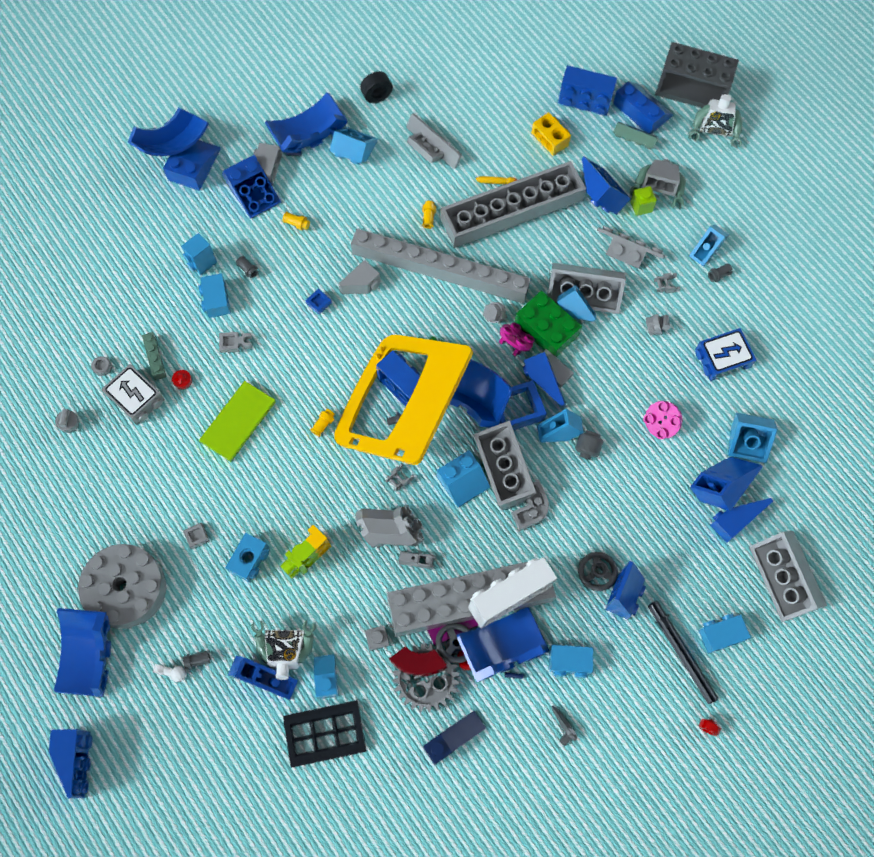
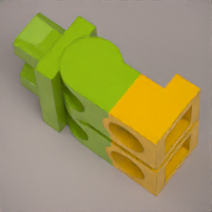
[280,525,331,579]

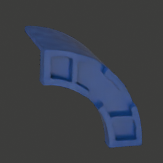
[265,93,348,153]
[127,107,209,156]
[449,359,512,428]
[457,607,550,682]
[54,608,111,697]

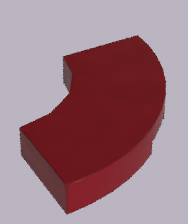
[389,646,448,676]

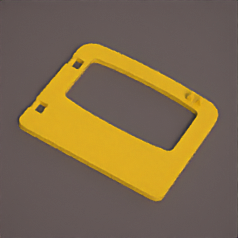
[334,335,473,465]

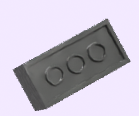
[655,42,739,108]

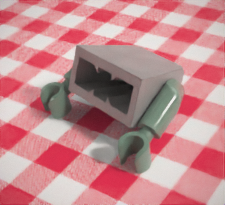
[630,159,686,210]

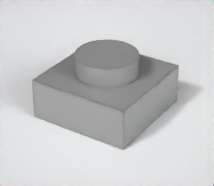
[364,625,389,651]

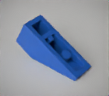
[523,352,567,408]
[710,498,773,543]
[228,655,298,700]

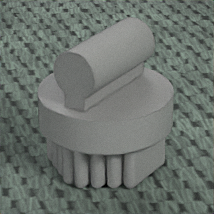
[483,302,507,323]
[646,314,670,335]
[55,409,79,433]

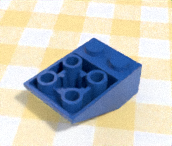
[222,154,281,219]
[690,457,763,511]
[48,729,92,799]

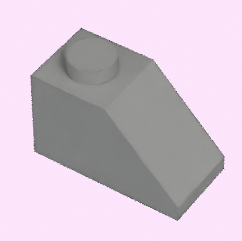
[254,143,282,185]
[338,260,381,294]

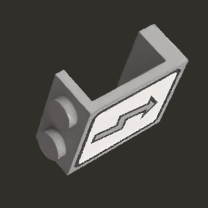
[101,364,165,425]

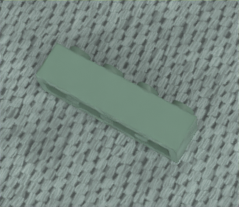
[613,122,659,149]
[142,332,167,381]

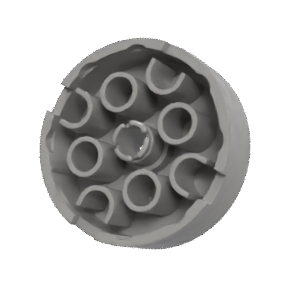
[78,544,166,629]

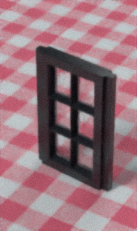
[283,700,367,768]

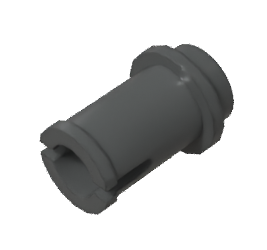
[236,256,258,278]
[708,263,733,282]
[183,650,211,670]

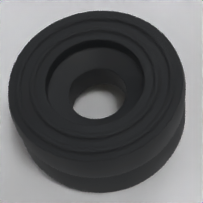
[360,71,393,103]

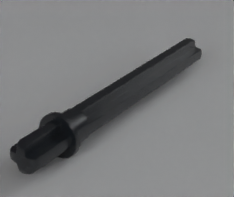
[648,601,718,704]

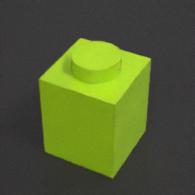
[630,186,657,216]

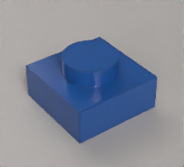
[305,289,332,315]

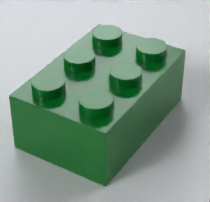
[514,290,582,357]

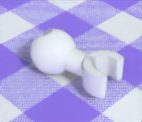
[153,664,187,682]

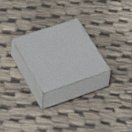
[183,522,210,550]

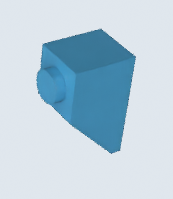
[689,224,729,266]
[557,285,596,322]
[537,409,584,443]
[314,654,339,699]

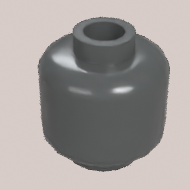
[575,430,603,460]

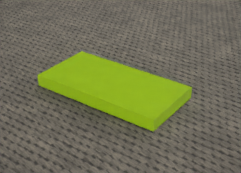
[199,381,276,462]

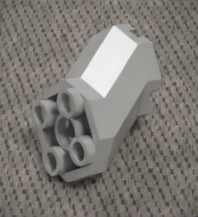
[356,505,424,548]

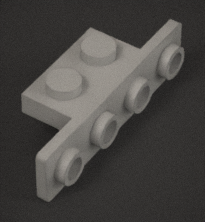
[406,113,462,169]
[597,226,665,269]

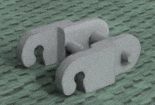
[654,273,680,294]
[386,463,415,491]

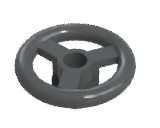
[578,552,618,591]
[436,623,471,663]

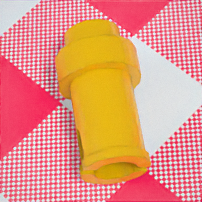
[422,201,436,229]
[282,212,310,231]
[310,409,335,437]

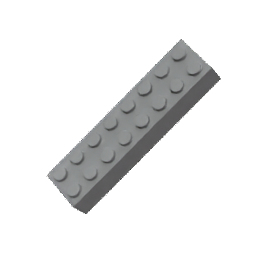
[440,161,586,248]
[386,558,556,637]

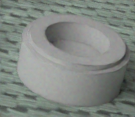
[91,356,112,376]

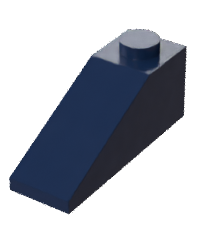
[422,711,486,766]

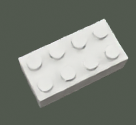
[468,557,557,629]

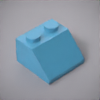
[330,127,378,165]
[728,412,778,463]
[436,450,490,508]

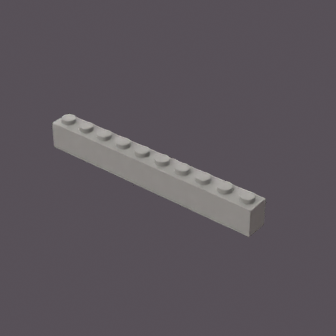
[351,229,531,304]

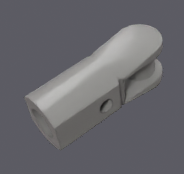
[399,551,436,569]

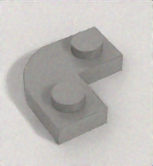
[511,480,549,531]

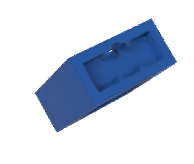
[499,380,547,431]

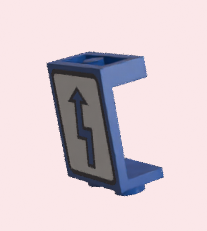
[695,328,756,381]

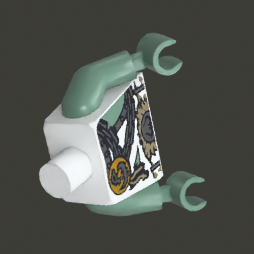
[688,94,743,147]
[251,620,317,680]

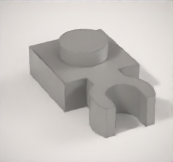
[219,332,252,353]

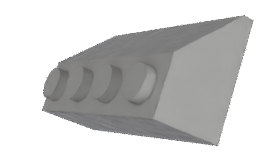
[547,262,626,314]
[473,421,536,510]
[749,531,827,622]

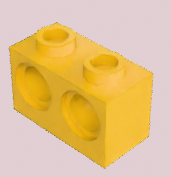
[531,112,571,156]

